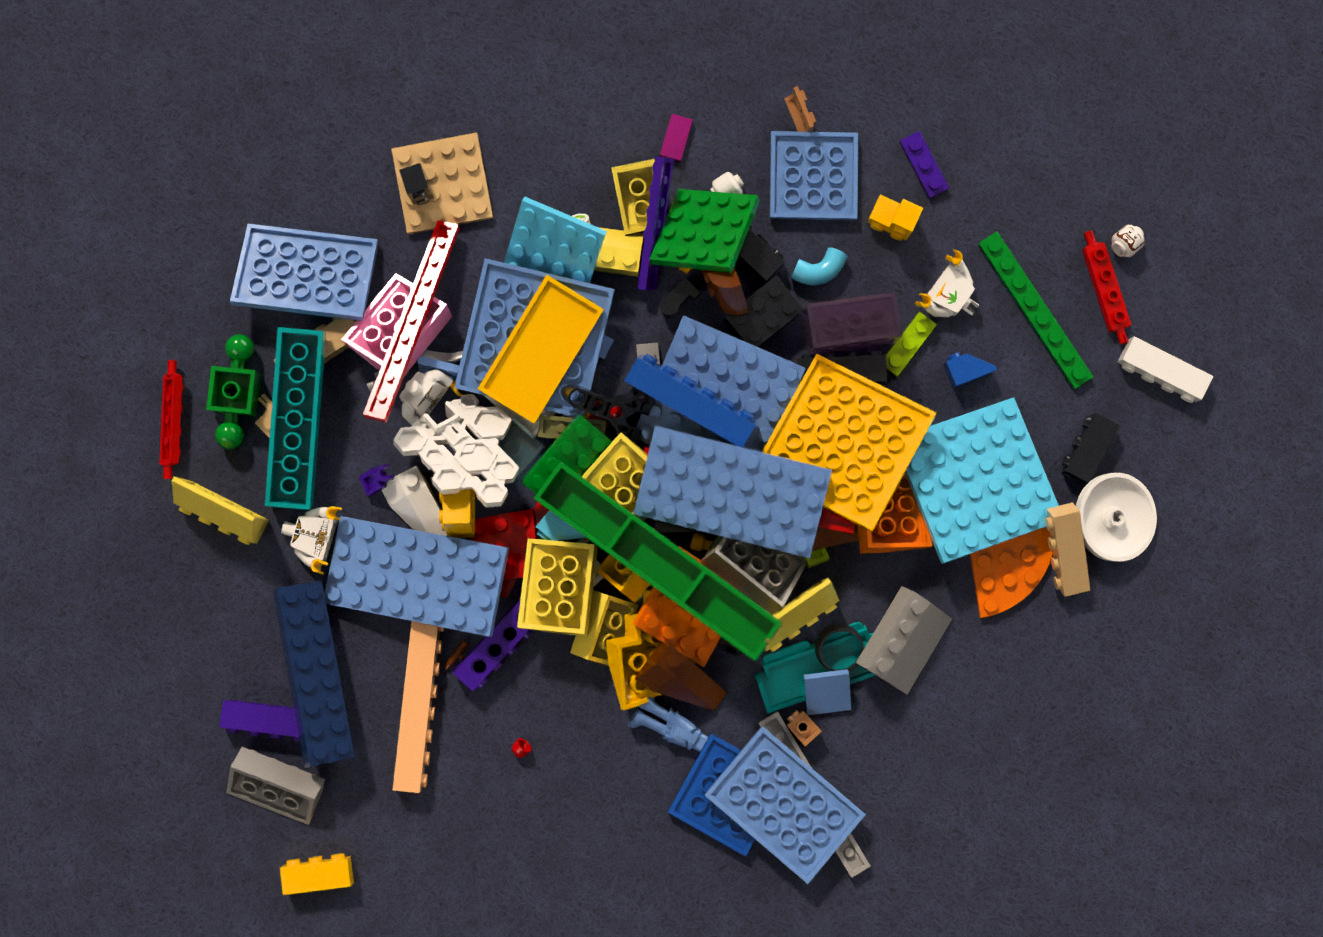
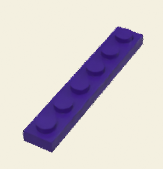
[638,156,674,290]

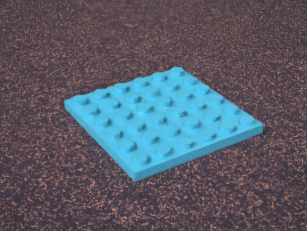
[905,397,1059,564]

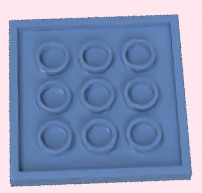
[770,131,858,220]

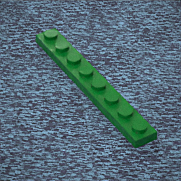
[978,232,1093,389]

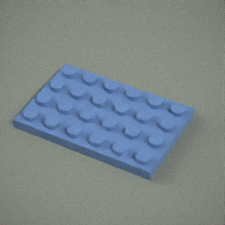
[230,224,379,321]
[704,726,866,884]

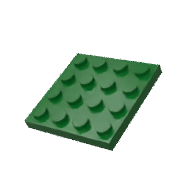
[649,189,760,273]
[521,414,612,494]

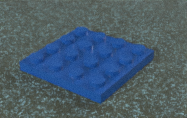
[668,733,755,856]

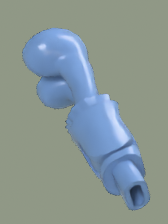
[628,697,708,752]

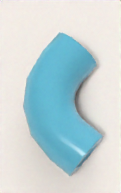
[791,248,848,286]

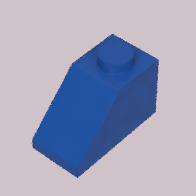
[943,352,997,388]

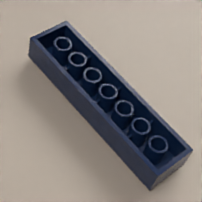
[273,581,355,768]

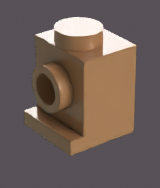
[786,710,822,746]

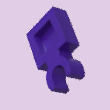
[359,464,395,497]

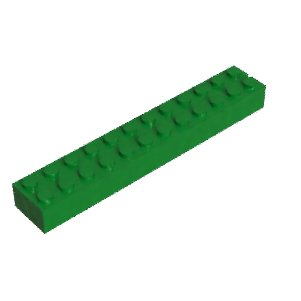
[534,462,783,661]

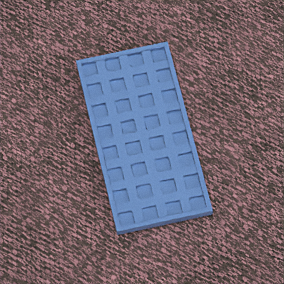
[633,426,832,558]
[324,516,509,637]

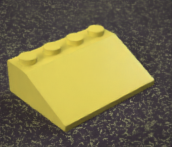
[582,433,648,518]
[172,477,269,545]
[517,538,598,637]
[765,578,839,652]

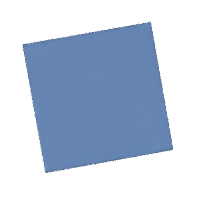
[804,669,851,715]

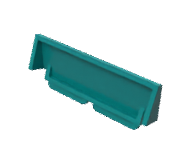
[754,622,876,713]

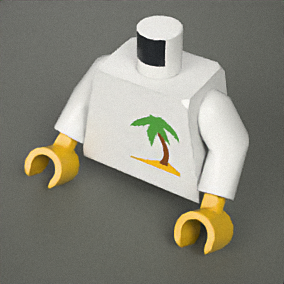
[915,249,979,317]

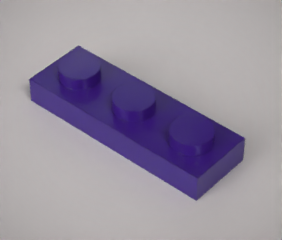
[900,131,949,199]

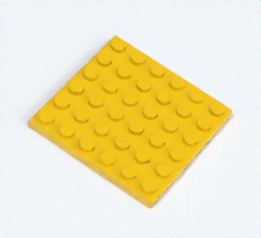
[762,354,936,532]

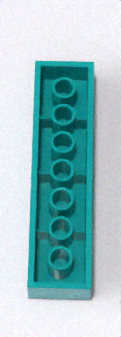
[265,327,326,510]

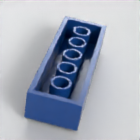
[624,354,757,447]

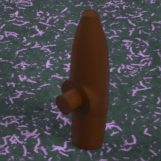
[445,640,469,670]

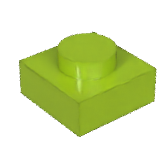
[804,548,830,568]

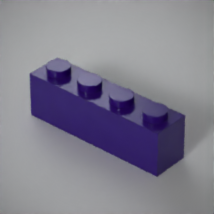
[219,699,300,741]

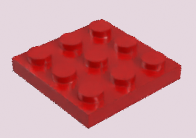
[471,509,538,582]

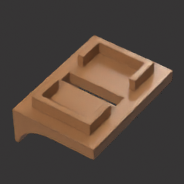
[784,86,816,132]

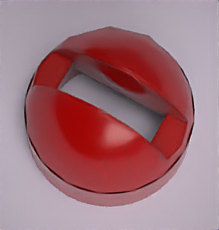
[512,738,531,758]

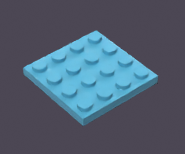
[504,197,607,283]

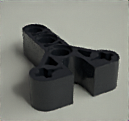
[562,384,654,444]

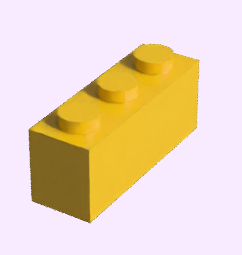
[280,853,354,895]

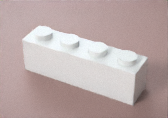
[1117,336,1213,403]

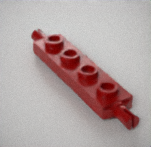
[1082,230,1131,345]
[159,360,184,479]

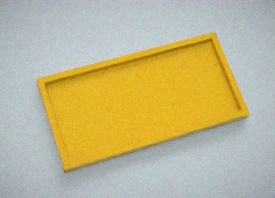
[478,275,604,424]

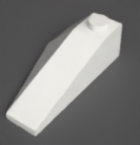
[382,466,447,536]

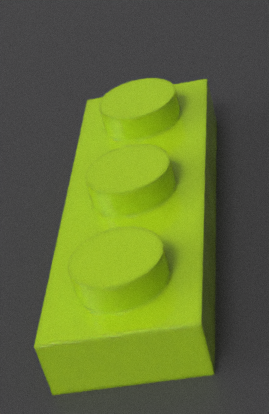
[886,311,937,377]

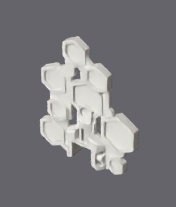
[393,394,519,507]

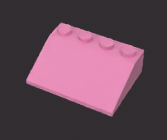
[341,273,452,376]

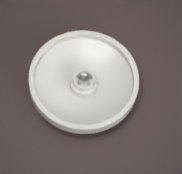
[1076,473,1157,561]

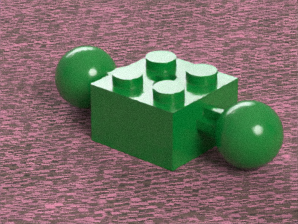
[206,334,261,450]

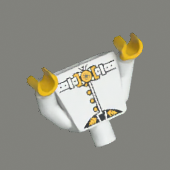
[399,369,462,425]
[281,506,342,575]

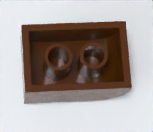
[702,268,749,315]

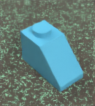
[536,510,586,541]

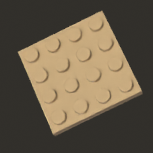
[392,133,493,234]

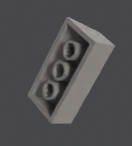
[226,747,325,825]

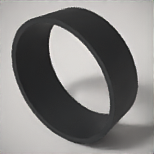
[815,624,864,671]

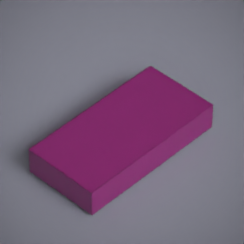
[660,114,693,162]

